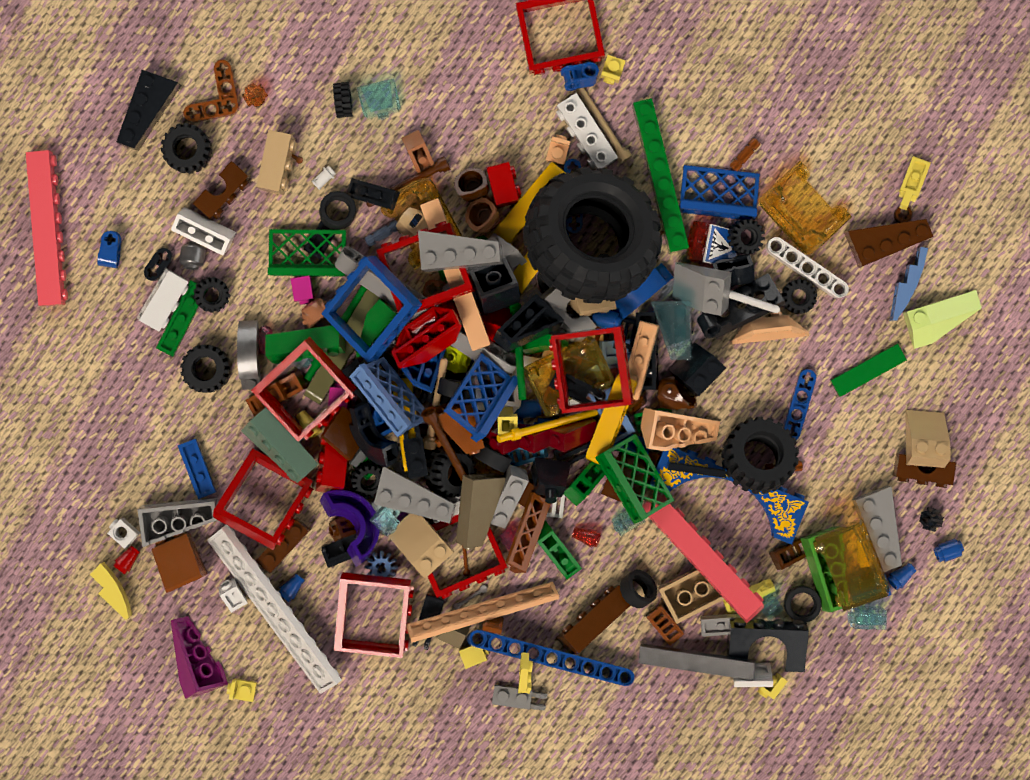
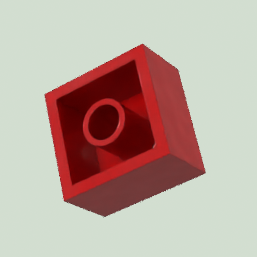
[486,162,521,209]

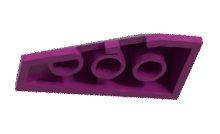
[171,616,228,699]

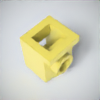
[497,407,518,435]

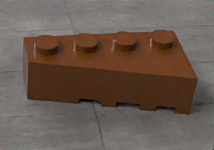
[844,219,934,268]
[556,585,631,655]

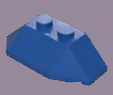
[401,349,446,393]

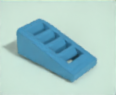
[506,448,548,466]

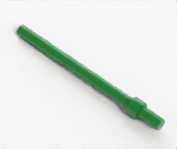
[304,285,367,381]
[510,303,526,400]

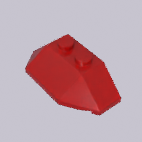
[392,306,462,369]

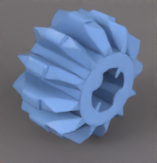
[365,551,398,577]

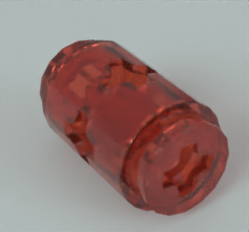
[686,221,710,262]

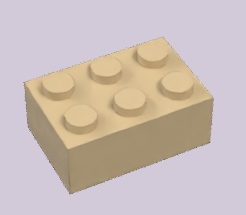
[256,130,298,195]
[657,568,724,624]

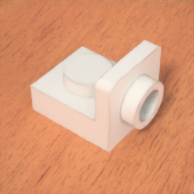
[218,578,248,613]

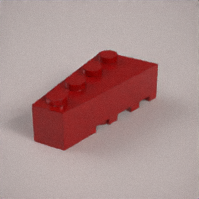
[315,414,347,492]

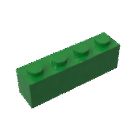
[265,325,345,364]

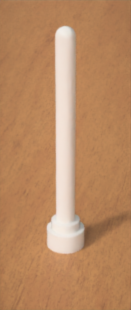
[729,290,780,313]

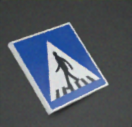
[702,224,737,264]

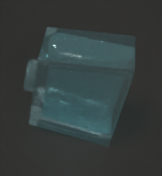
[357,78,401,119]
[847,606,887,630]

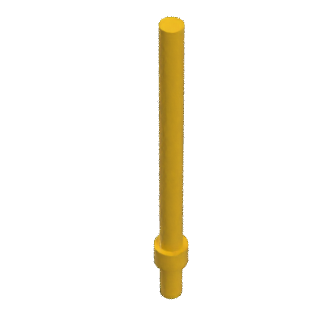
[496,410,598,443]

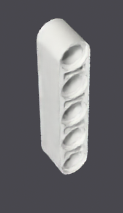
[765,237,849,298]

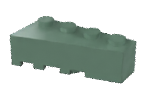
[241,407,318,483]

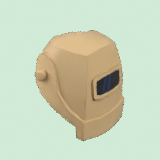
[396,207,429,244]

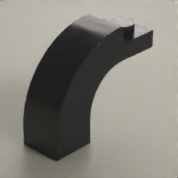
[349,401,401,467]

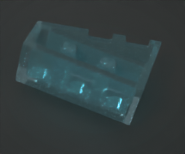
[651,301,692,360]

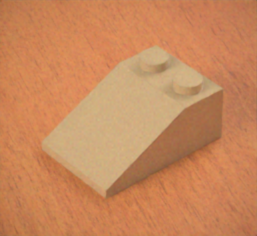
[905,410,951,468]
[387,513,454,578]

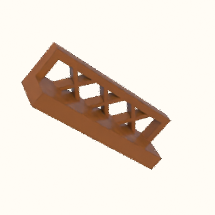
[505,492,551,573]

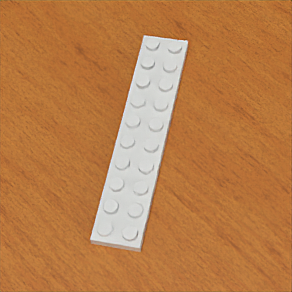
[207,525,342,694]

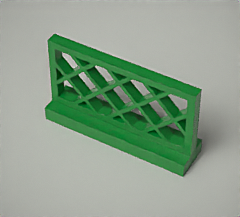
[268,229,346,277]
[595,434,675,524]

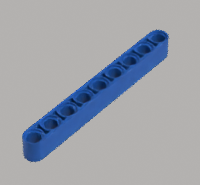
[467,630,635,686]

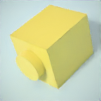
[459,641,489,669]

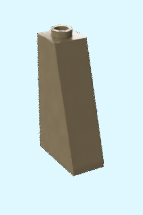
[456,473,506,550]

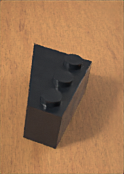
[493,294,564,352]

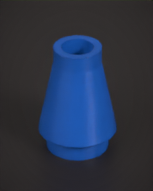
[887,563,916,590]
[278,574,305,602]

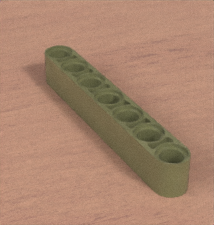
[304,289,381,405]

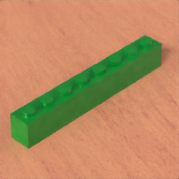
[632,98,689,254]

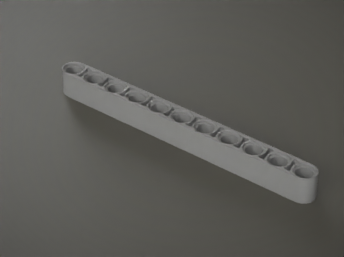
[335,247,516,380]

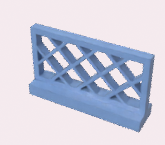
[349,357,425,437]

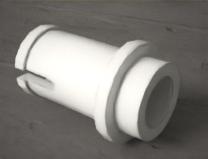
[311,166,336,190]

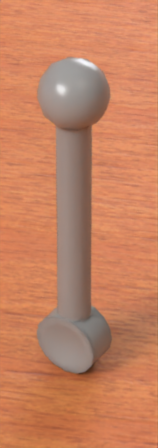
[452,585,487,610]

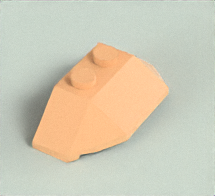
[730,312,809,345]

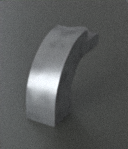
[237,320,261,390]

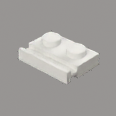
[733,663,773,687]

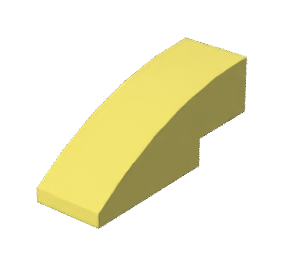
[90,562,132,620]

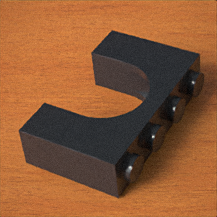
[726,618,809,672]

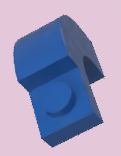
[613,263,674,320]

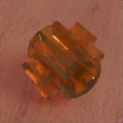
[242,83,268,108]

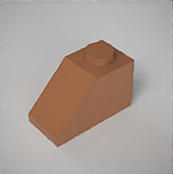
[401,130,435,173]

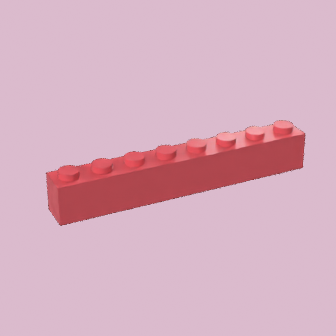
[26,150,68,307]
[642,492,764,623]

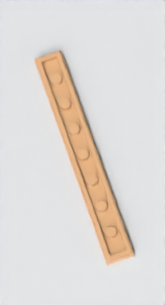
[420,198,491,351]
[406,581,559,643]

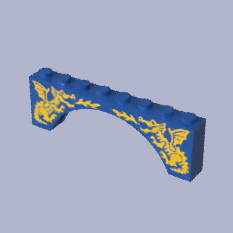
[649,447,809,545]

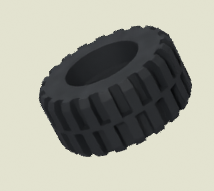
[721,417,799,494]

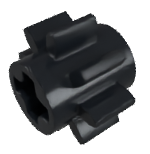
[919,507,944,532]

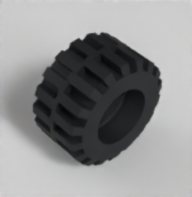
[161,123,212,174]
[180,345,232,393]
[424,447,476,498]

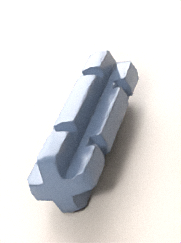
[365,220,398,246]

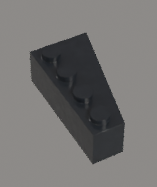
[116,70,182,151]

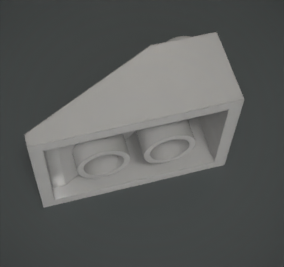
[672,262,732,316]

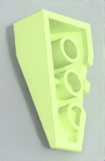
[903,290,982,349]

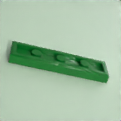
[156,280,208,357]
[830,344,907,397]

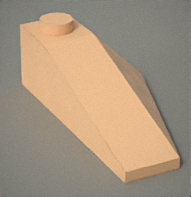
[640,408,720,451]

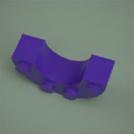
[320,490,380,567]

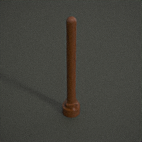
[366,156,451,207]
[421,407,467,481]

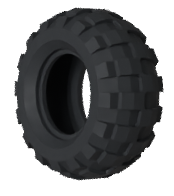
[523,167,662,304]

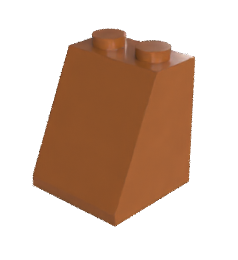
[435,399,485,455]
[151,532,208,593]

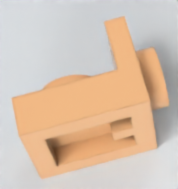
[546,135,570,166]

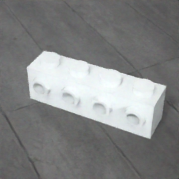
[556,93,618,170]

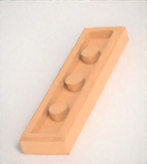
[628,320,660,400]

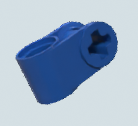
[560,62,599,91]
[97,231,122,269]

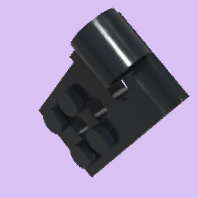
[697,273,786,339]

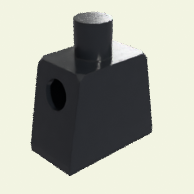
[531,457,571,504]

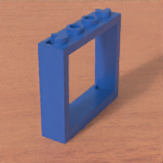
[321,256,422,362]

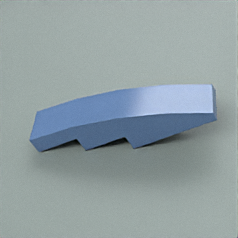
[889,247,928,321]

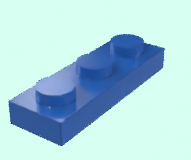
[177,438,217,499]

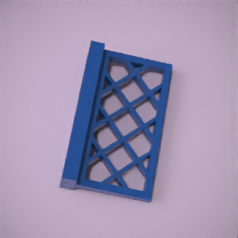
[679,165,760,221]
[444,353,518,442]

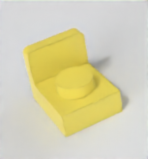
[600,55,625,85]
[757,673,788,699]
[227,678,257,702]

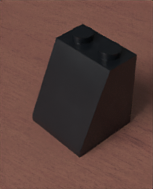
[469,258,520,315]
[668,342,726,396]

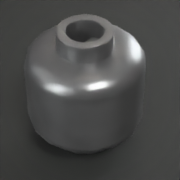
[179,241,206,270]

